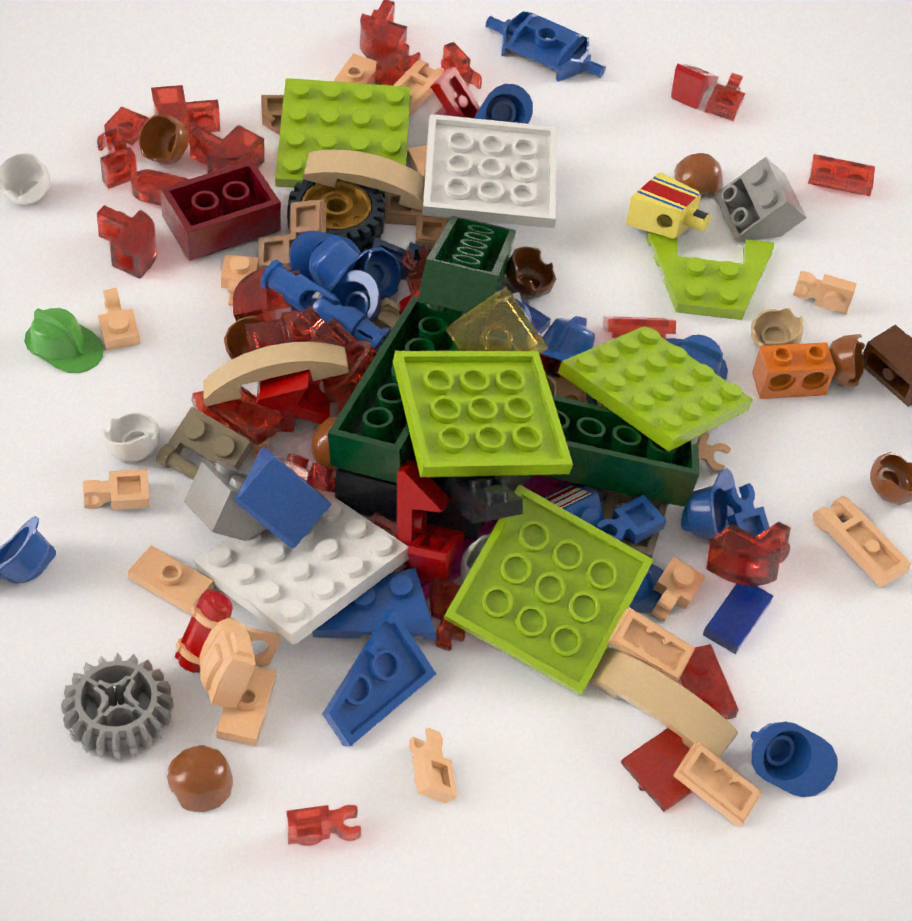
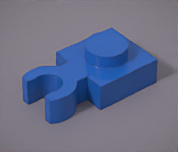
[723,483,774,552]
[596,494,666,544]

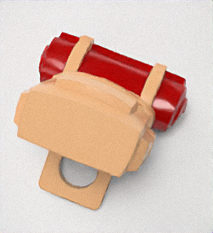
[174,590,281,708]

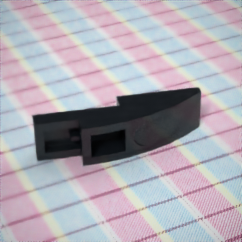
[437,476,523,523]

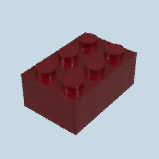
[160,160,281,261]

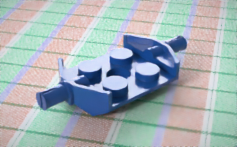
[485,11,606,82]

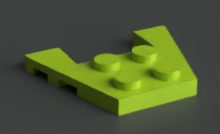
[646,232,774,320]

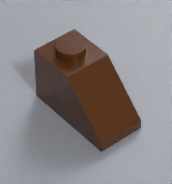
[863,324,912,407]

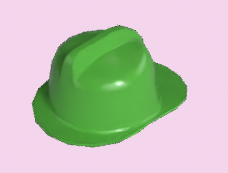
[24,308,104,373]

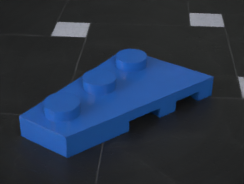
[312,568,437,641]
[322,609,437,746]

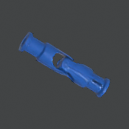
[260,260,391,357]

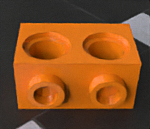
[752,342,836,399]

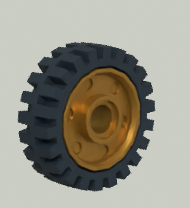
[287,179,385,253]

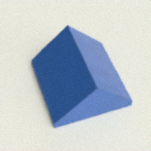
[234,447,332,549]

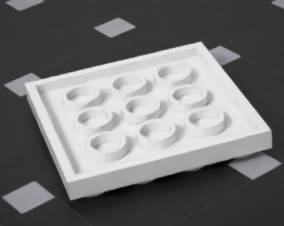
[422,114,557,228]
[194,480,409,645]

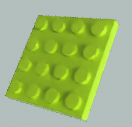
[275,78,411,194]
[558,326,753,452]
[393,351,573,477]
[443,484,654,696]

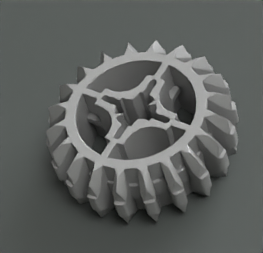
[61,652,174,760]

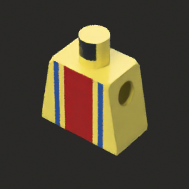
[626,172,711,239]

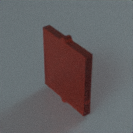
[621,728,693,812]

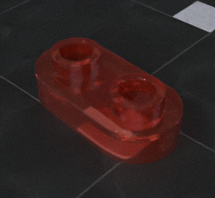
[131,169,189,206]
[319,340,377,402]
[279,453,336,493]

